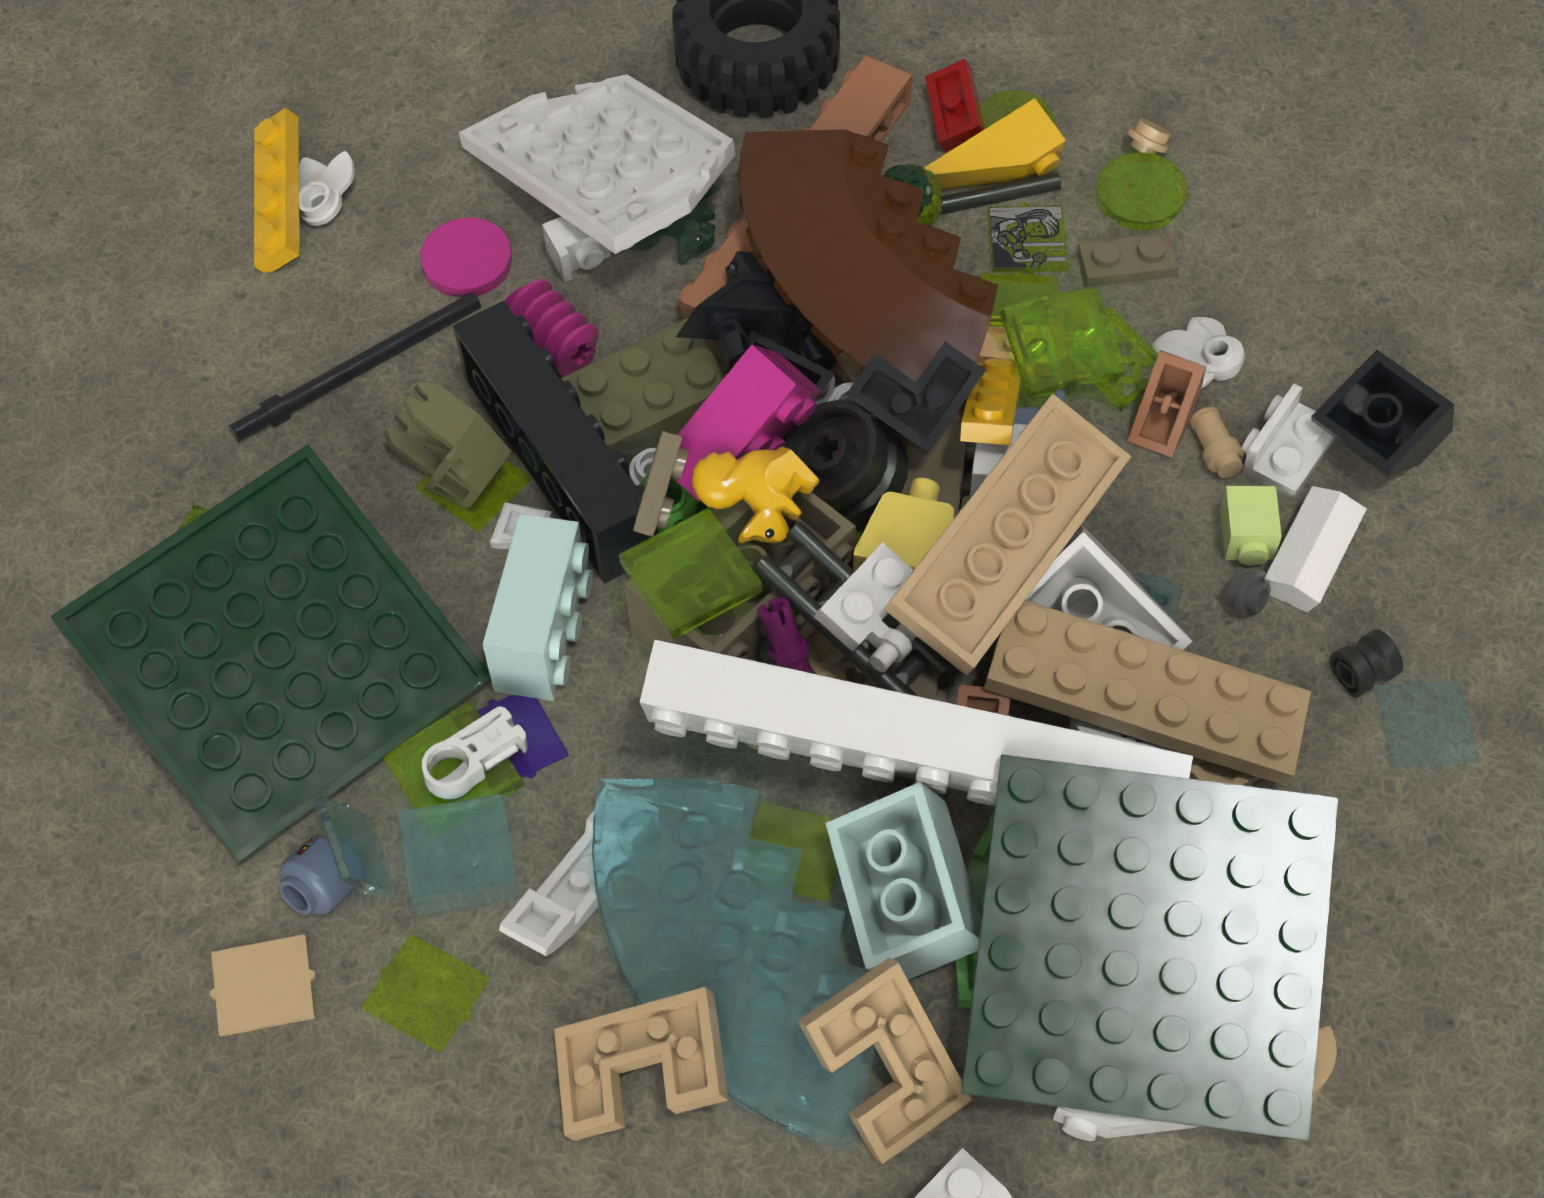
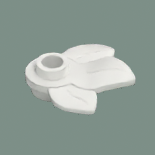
[299,151,355,226]
[1152,317,1245,389]

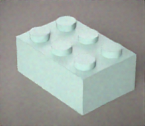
[482,513,593,701]
[825,781,981,980]

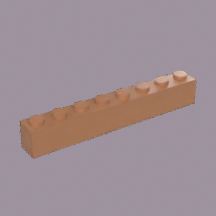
[678,55,912,344]

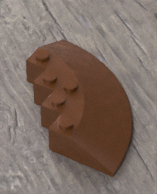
[737,129,999,423]

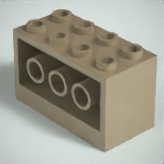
[624,492,856,664]

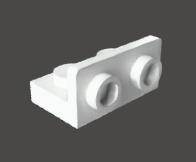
[1242,383,1335,500]

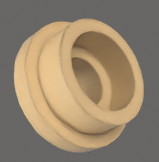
[1127,118,1171,157]

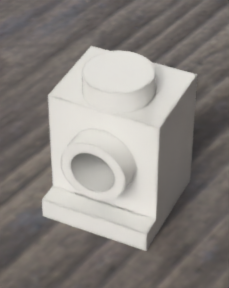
[542,217,611,283]

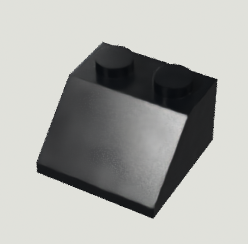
[1311,350,1454,477]

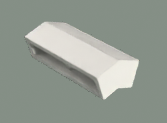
[1264,486,1367,612]

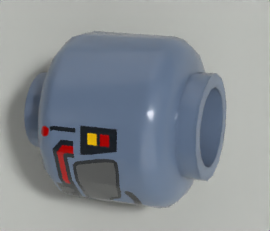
[279,836,360,915]

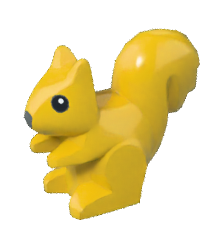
[691,447,819,543]

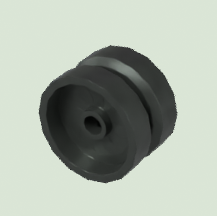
[784,399,908,526]

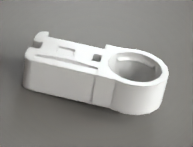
[422,707,528,799]

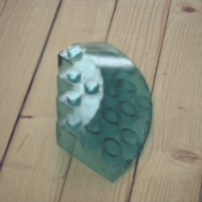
[592,779,876,1152]

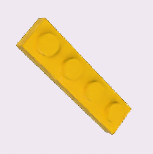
[254,107,300,273]
[960,358,1023,445]

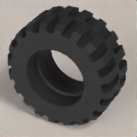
[672,0,840,118]

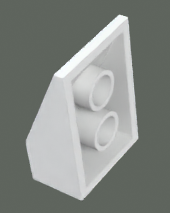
[1025,525,1193,650]

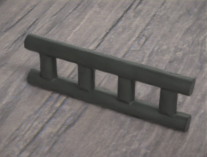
[752,521,951,697]

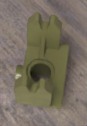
[384,380,512,510]

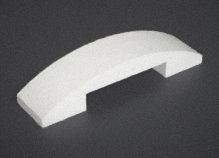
[499,787,659,956]

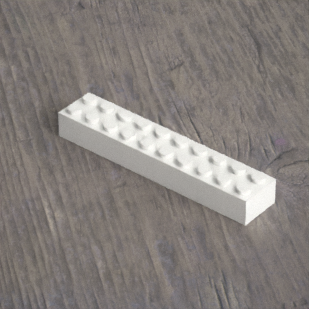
[639,640,1193,806]

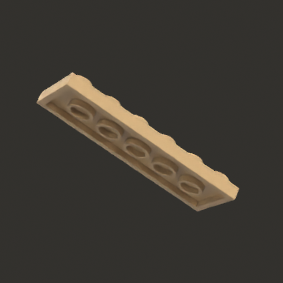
[884,393,1132,676]
[983,600,1311,787]

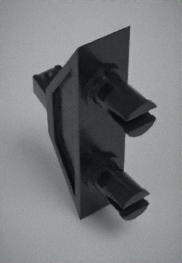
[676,251,837,370]

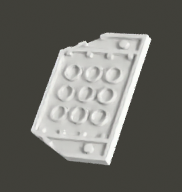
[459,74,736,254]

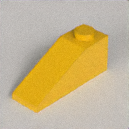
[923,98,1066,190]

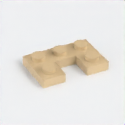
[797,958,972,1165]
[554,987,728,1141]

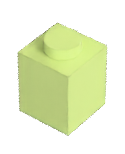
[1220,486,1282,566]

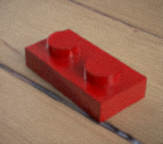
[925,59,985,153]

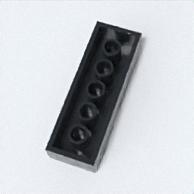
[453,300,658,584]

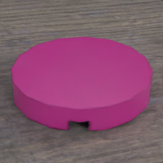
[420,217,512,297]

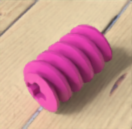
[504,279,599,377]

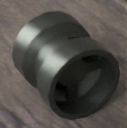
[1330,629,1404,698]

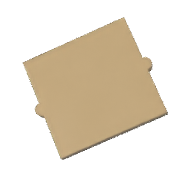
[210,934,316,1037]

